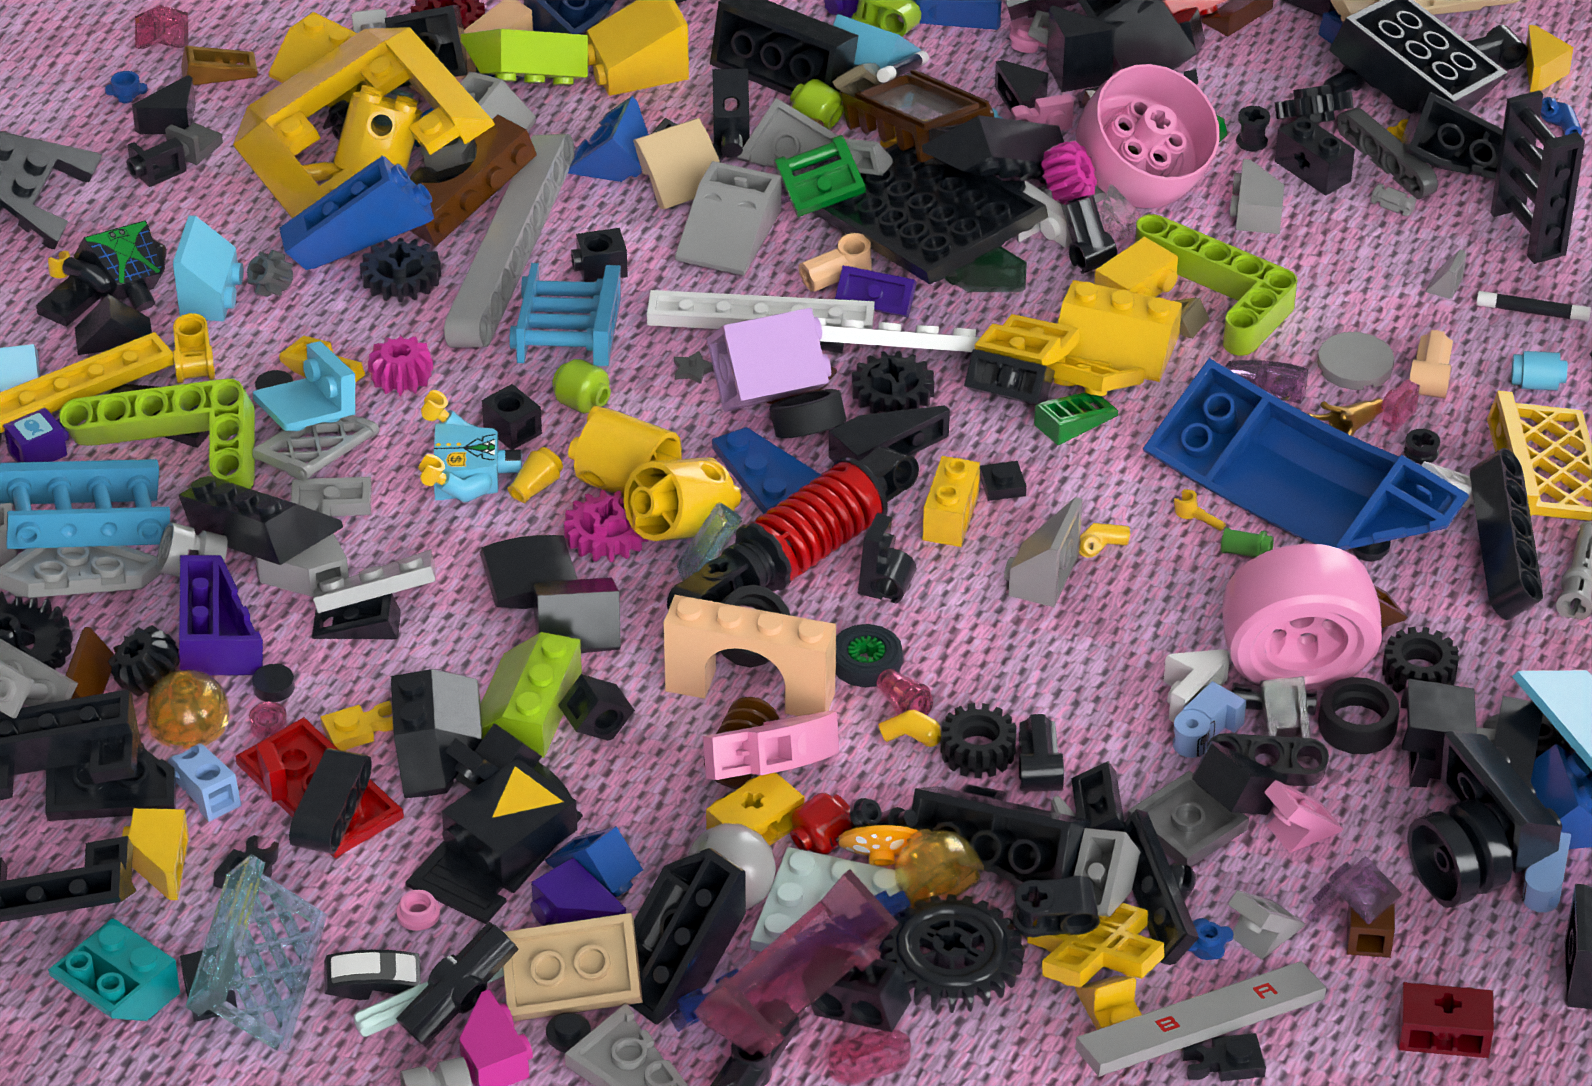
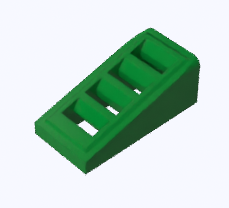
[1034,392,1118,446]

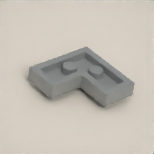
[291,477,372,517]

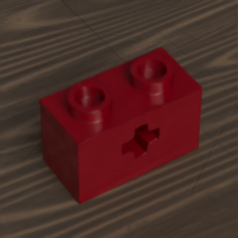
[1399,982,1494,1058]

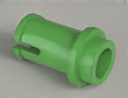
[1221,528,1274,557]

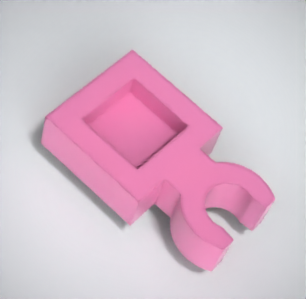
[1011,93,1074,130]

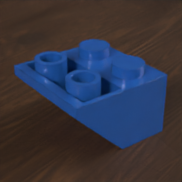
[1531,744,1592,849]

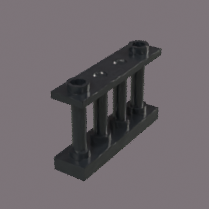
[1490,90,1585,264]

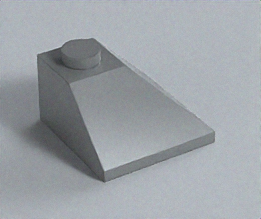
[1004,497,1083,608]

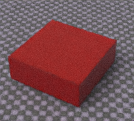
[256,741,288,802]

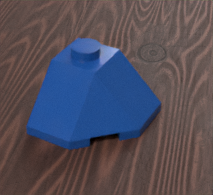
[568,96,649,182]

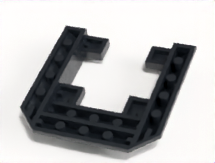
[0,689,143,922]

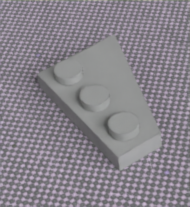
[737,98,839,174]

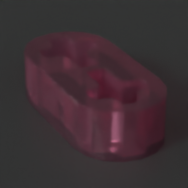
[829,1029,911,1085]

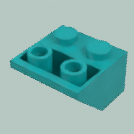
[48,918,180,1021]

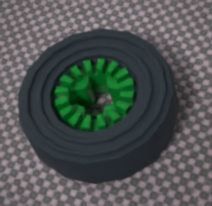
[835,624,903,688]

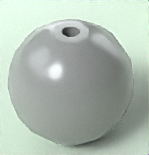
[688,823,776,910]

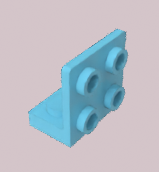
[253,341,355,431]

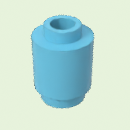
[1511,351,1568,391]

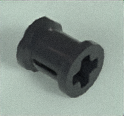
[1236,106,1270,152]

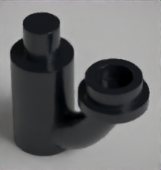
[850,798,917,829]

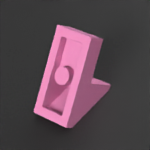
[1264,780,1343,853]

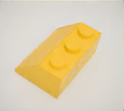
[268,12,369,108]
[1057,280,1182,382]

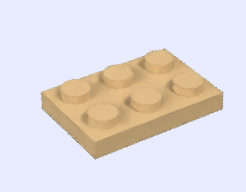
[503,913,643,1021]

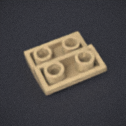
[633,118,720,209]

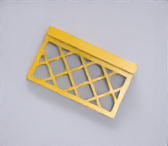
[1487,390,1592,521]

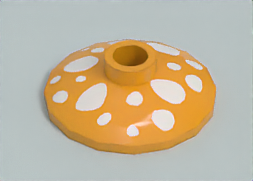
[839,825,924,866]

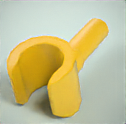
[1174,489,1226,531]

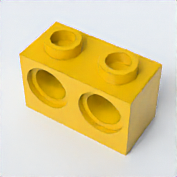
[923,456,980,547]

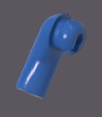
[1540,97,1582,135]

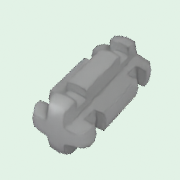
[1371,184,1416,217]

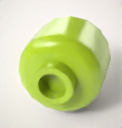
[790,79,844,130]
[552,359,611,414]

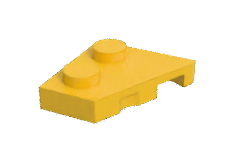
[1046,355,1145,396]

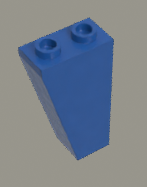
[279,155,434,270]

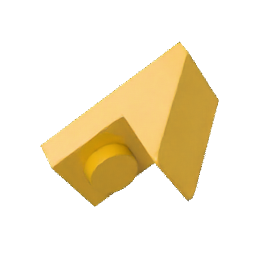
[1075,975,1142,1030]

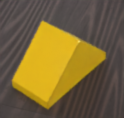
[1526,25,1574,92]

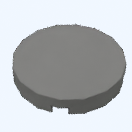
[1317,332,1395,390]

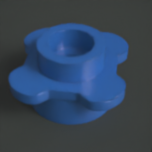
[105,71,148,103]
[1188,918,1234,960]

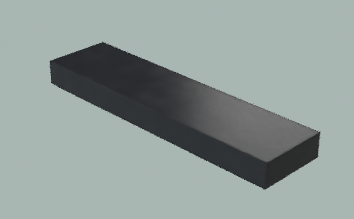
[1119,809,1199,965]

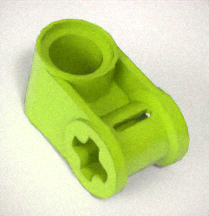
[851,0,921,37]

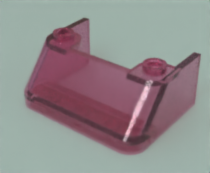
[694,869,898,1056]

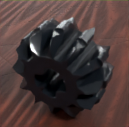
[108,625,179,697]

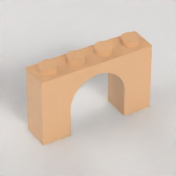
[663,595,836,716]

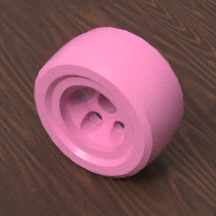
[1076,64,1219,208]
[1222,544,1382,690]

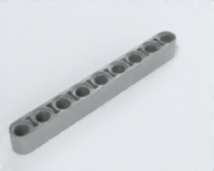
[444,134,574,348]

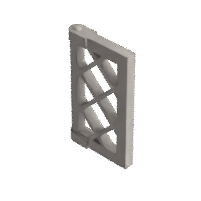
[253,415,380,481]

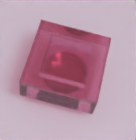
[1381,379,1420,432]

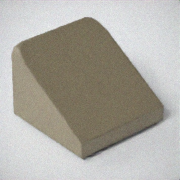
[1174,297,1209,339]

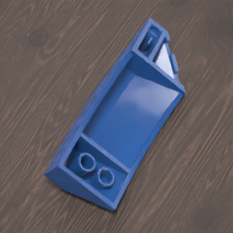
[1143,358,1469,550]

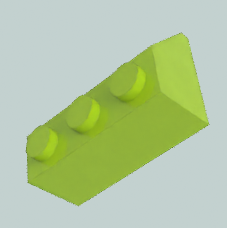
[461,29,588,86]
[480,632,582,758]

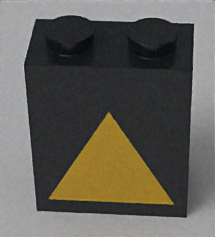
[442,758,578,884]

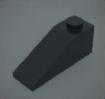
[829,405,950,463]

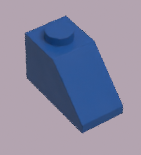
[545,826,643,898]

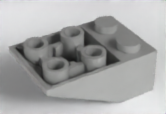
[675,161,781,276]

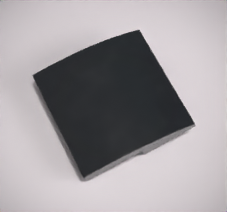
[480,535,577,609]

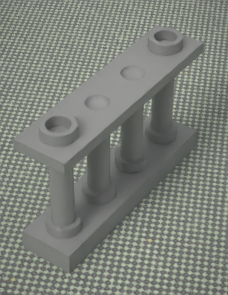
[0,639,78,718]

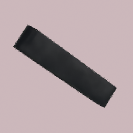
[1470,448,1543,620]

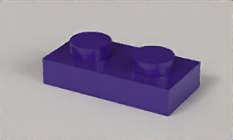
[835,265,917,318]

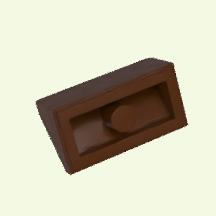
[1202,0,1273,37]
[65,627,114,699]

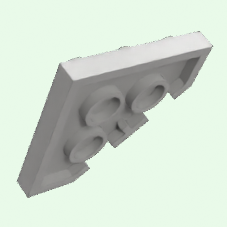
[0,546,162,598]

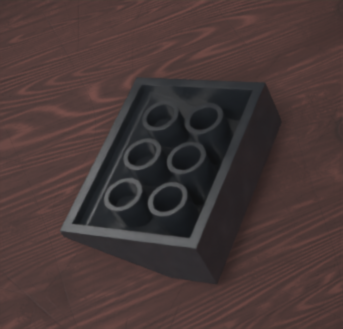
[1329,0,1508,114]

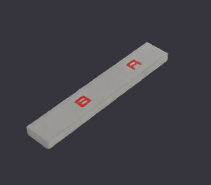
[1075,961,1326,1077]

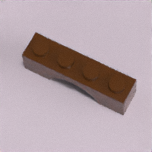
[409,114,537,247]

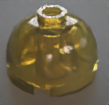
[146,670,230,749]
[895,829,984,909]

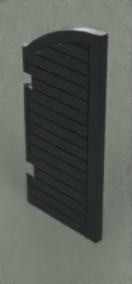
[405,762,583,924]

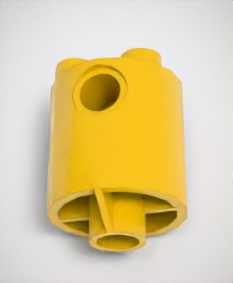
[333,85,423,175]
[568,406,682,497]
[623,457,741,542]

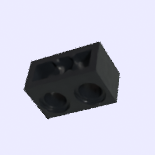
[802,947,912,1032]

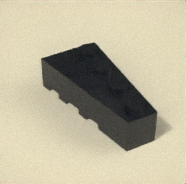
[911,786,1092,894]

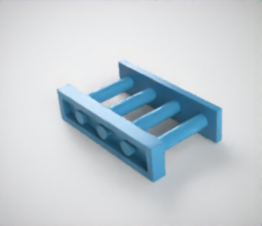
[510,263,621,366]
[0,459,170,549]

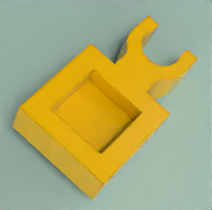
[320,701,393,751]

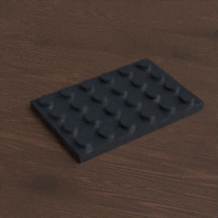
[812,135,1048,284]

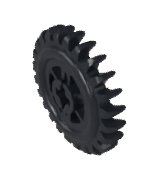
[0,591,73,670]
[879,894,1025,1013]

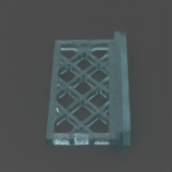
[185,854,327,1052]

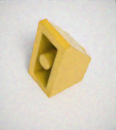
[122,808,189,900]

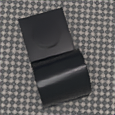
[858,513,917,603]

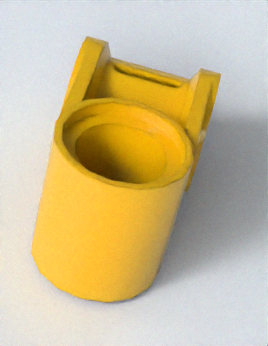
[173,313,215,383]

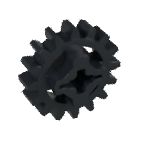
[1274,85,1354,123]
[360,238,441,302]
[852,351,935,414]

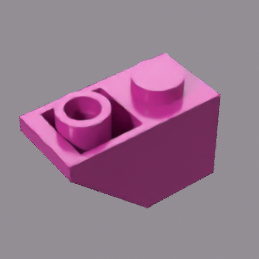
[459,989,533,1086]

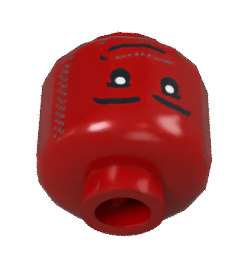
[790,793,852,855]

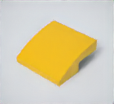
[974,314,1080,366]

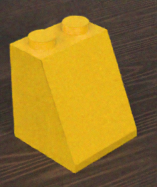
[587,0,689,96]

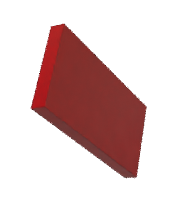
[235,717,404,858]

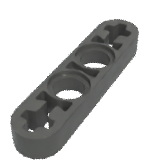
[1337,107,1438,199]

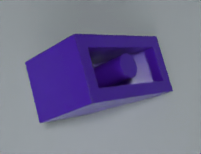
[530,858,626,925]

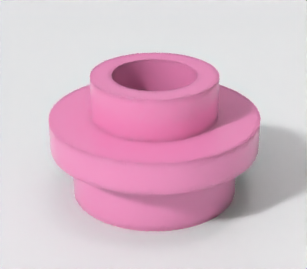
[396,890,440,931]

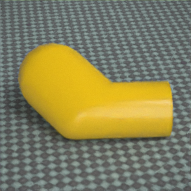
[302,162,343,181]
[1079,523,1130,558]
[878,710,941,747]

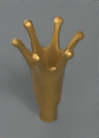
[1308,398,1386,436]

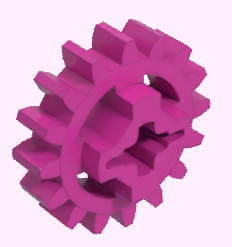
[564,490,649,562]

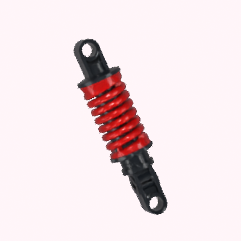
[667,447,919,610]

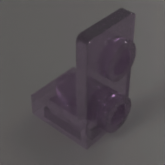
[1307,856,1402,925]

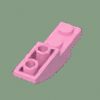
[703,710,840,780]

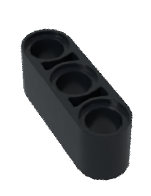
[1206,733,1329,786]
[289,748,372,854]

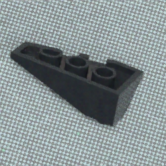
[1402,92,1543,185]

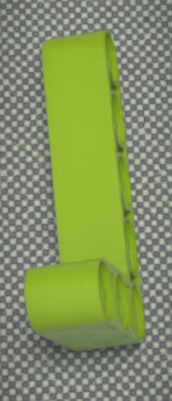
[1135,214,1297,356]
[59,378,255,489]

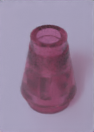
[877,669,933,715]

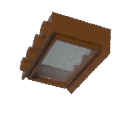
[841,69,994,163]

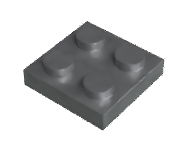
[1127,771,1249,867]

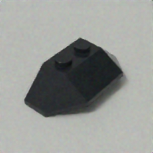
[391,669,483,798]
[629,848,746,1025]

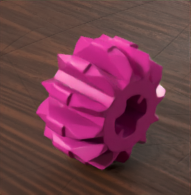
[1041,141,1097,204]
[368,334,433,397]

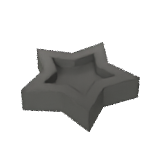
[674,351,714,384]

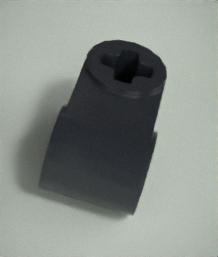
[1012,876,1100,938]

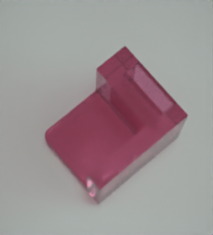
[135,5,188,49]

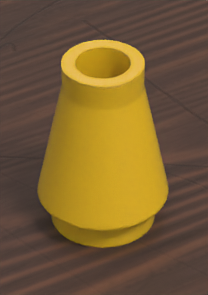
[508,447,563,504]

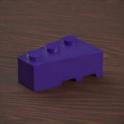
[179,555,263,676]

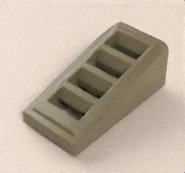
[832,63,882,97]

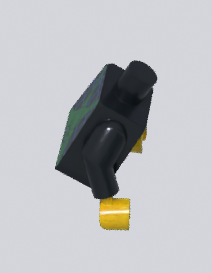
[48,220,167,312]

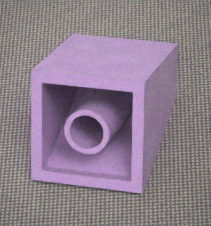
[706,308,831,412]

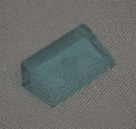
[677,502,742,581]

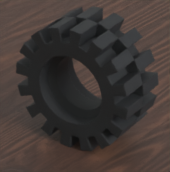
[1382,627,1459,693]
[940,703,1017,778]

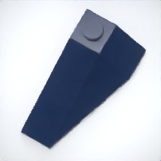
[524,0,617,35]

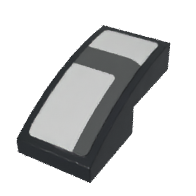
[324,949,421,1000]

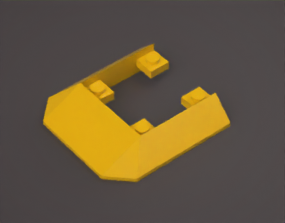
[233,27,495,218]

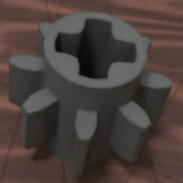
[247,250,293,297]

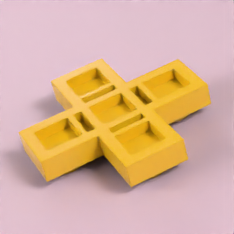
[1027,903,1164,988]

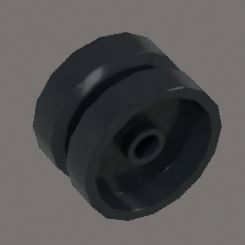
[1407,798,1513,908]

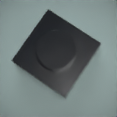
[980,461,1027,501]

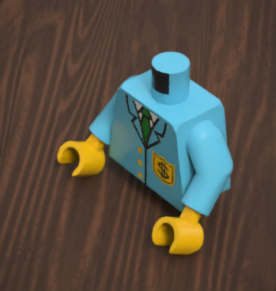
[418,390,522,502]

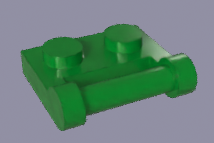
[774,135,866,217]

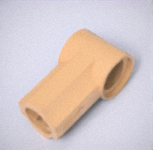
[798,233,872,292]
[1408,330,1453,399]

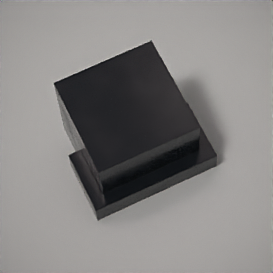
[1400,679,1477,788]

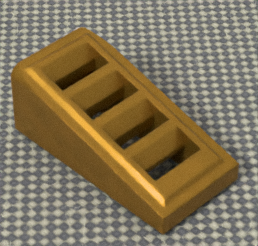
[181,46,258,85]

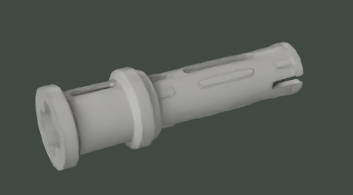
[1556,521,1592,620]

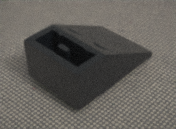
[1078,0,1198,70]

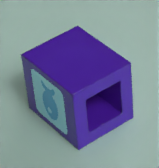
[3,408,69,463]

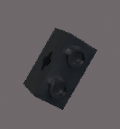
[1275,116,1355,196]
[964,349,1055,405]

